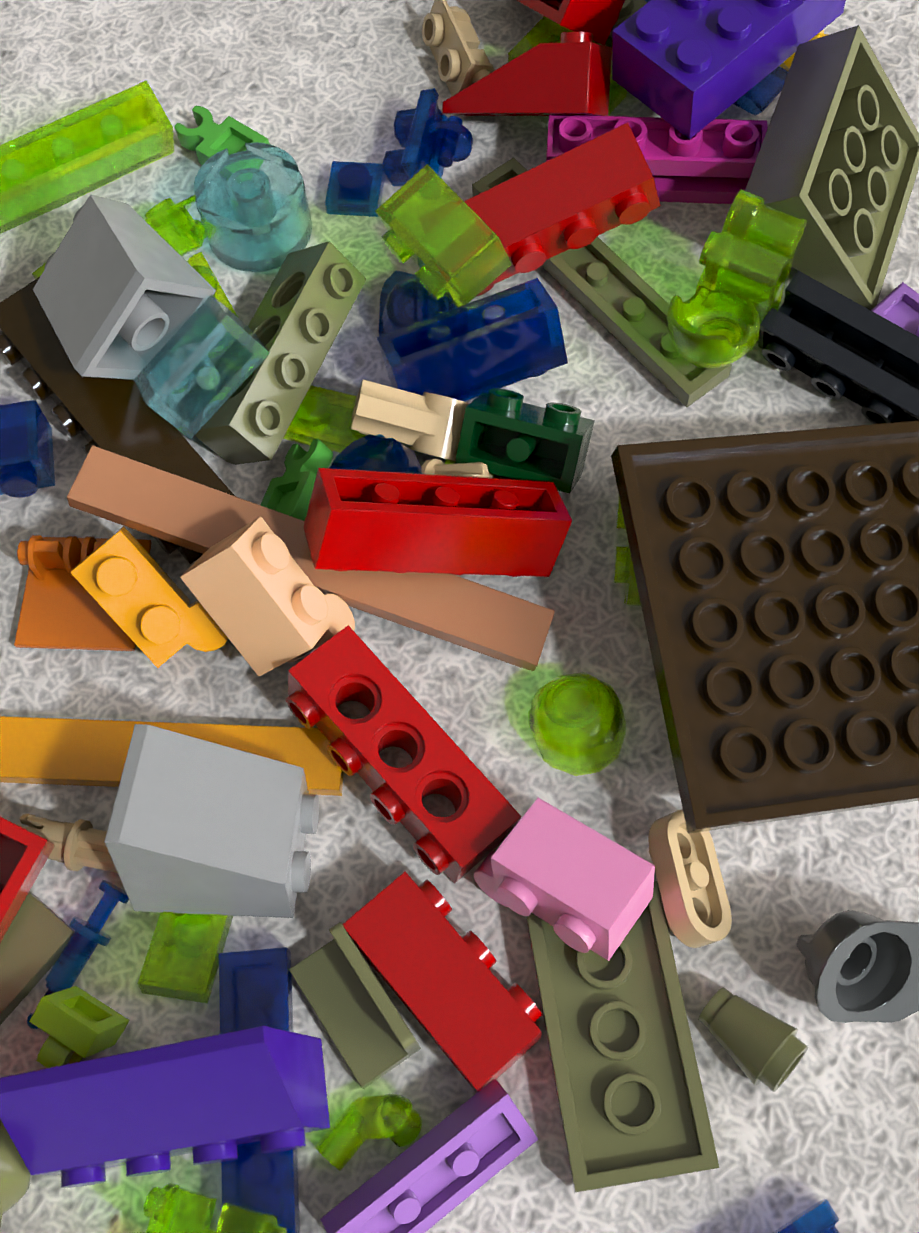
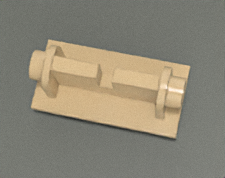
[422,0,495,96]

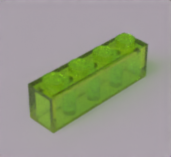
[0,80,174,234]

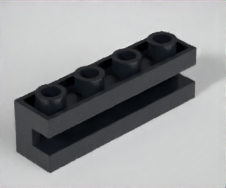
[758,270,919,424]

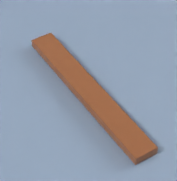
[67,445,555,671]

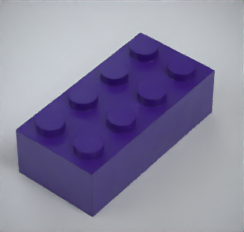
[612,0,846,140]

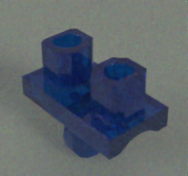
[382,88,474,199]

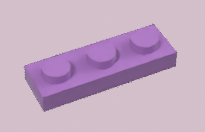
[320,1078,538,1233]

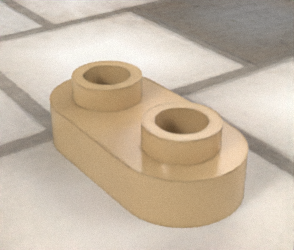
[648,810,732,948]

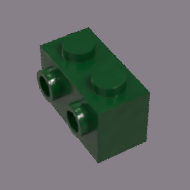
[455,388,595,494]

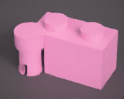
[473,798,655,961]

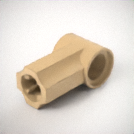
[350,380,470,461]

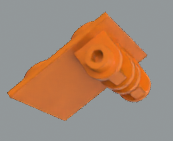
[14,535,152,651]

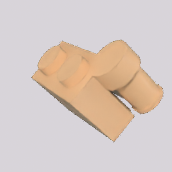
[180,516,355,676]

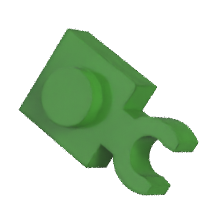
[174,106,272,187]
[260,438,333,521]

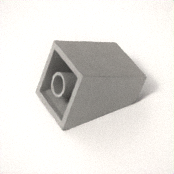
[33,194,216,381]
[105,724,319,918]

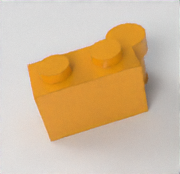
[70,526,228,668]

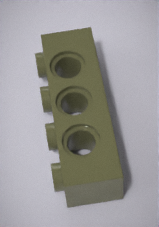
[190,241,366,465]

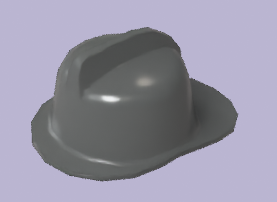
[797,910,919,1023]

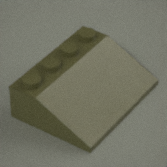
[738,25,919,310]

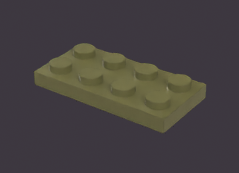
[526,881,720,1193]

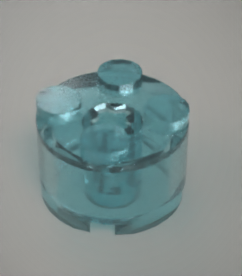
[194,142,312,275]

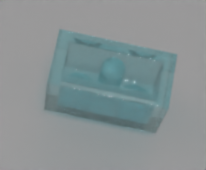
[134,294,270,440]

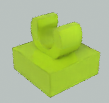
[29,986,129,1068]

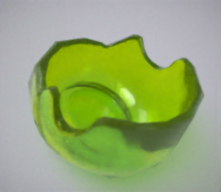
[667,285,760,369]
[528,672,626,776]

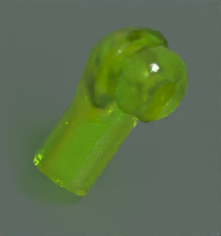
[315,1094,422,1171]

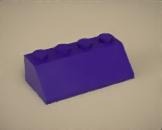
[0,1026,330,1188]

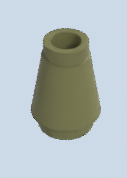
[698,987,808,1092]

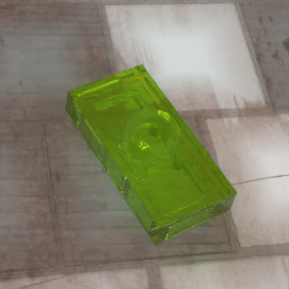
[137,911,233,1004]

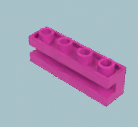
[546,114,768,204]

